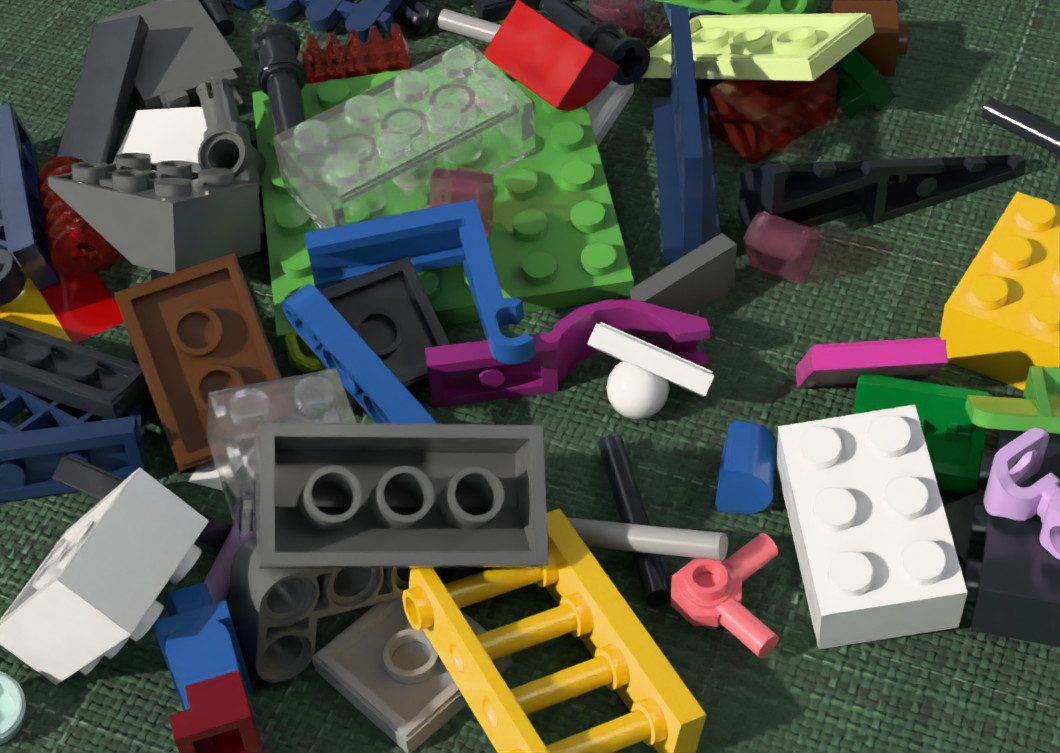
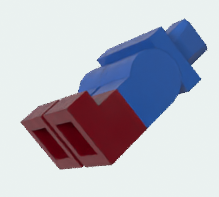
[154,583,265,753]

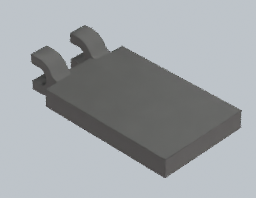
[97,0,247,114]

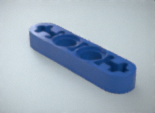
[281,284,438,424]

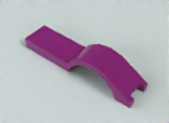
[425,300,710,408]

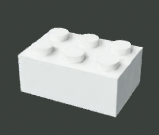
[777,405,968,650]
[0,467,209,685]

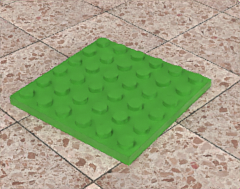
[252,58,634,351]

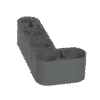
[229,536,493,683]

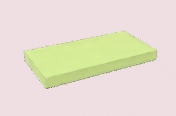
[641,13,875,81]

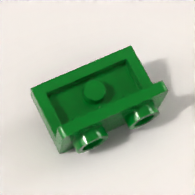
[853,373,992,495]

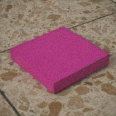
[795,337,948,388]

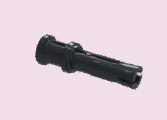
[539,0,650,85]
[251,24,315,172]

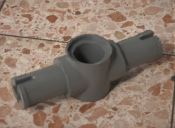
[196,78,267,243]

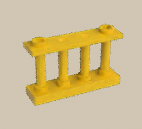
[402,508,706,753]

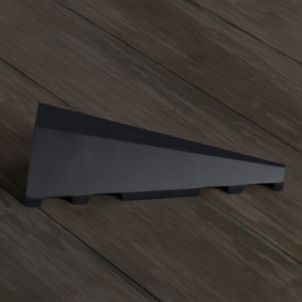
[738,155,1026,245]

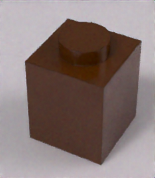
[830,0,908,76]

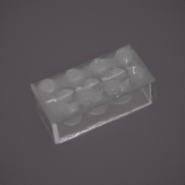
[273,40,536,229]

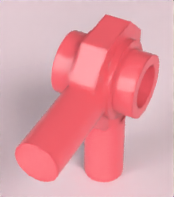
[671,533,779,658]

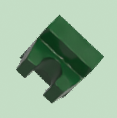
[818,48,896,119]

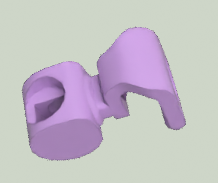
[983,428,1060,560]

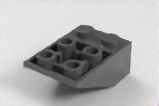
[48,153,260,274]

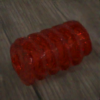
[302,23,412,84]
[37,156,122,275]

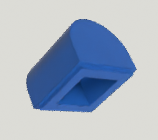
[715,419,777,514]

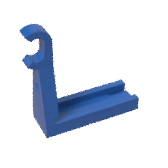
[304,199,536,364]

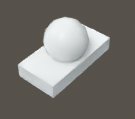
[587,322,714,420]

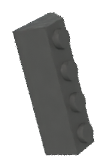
[254,422,549,569]

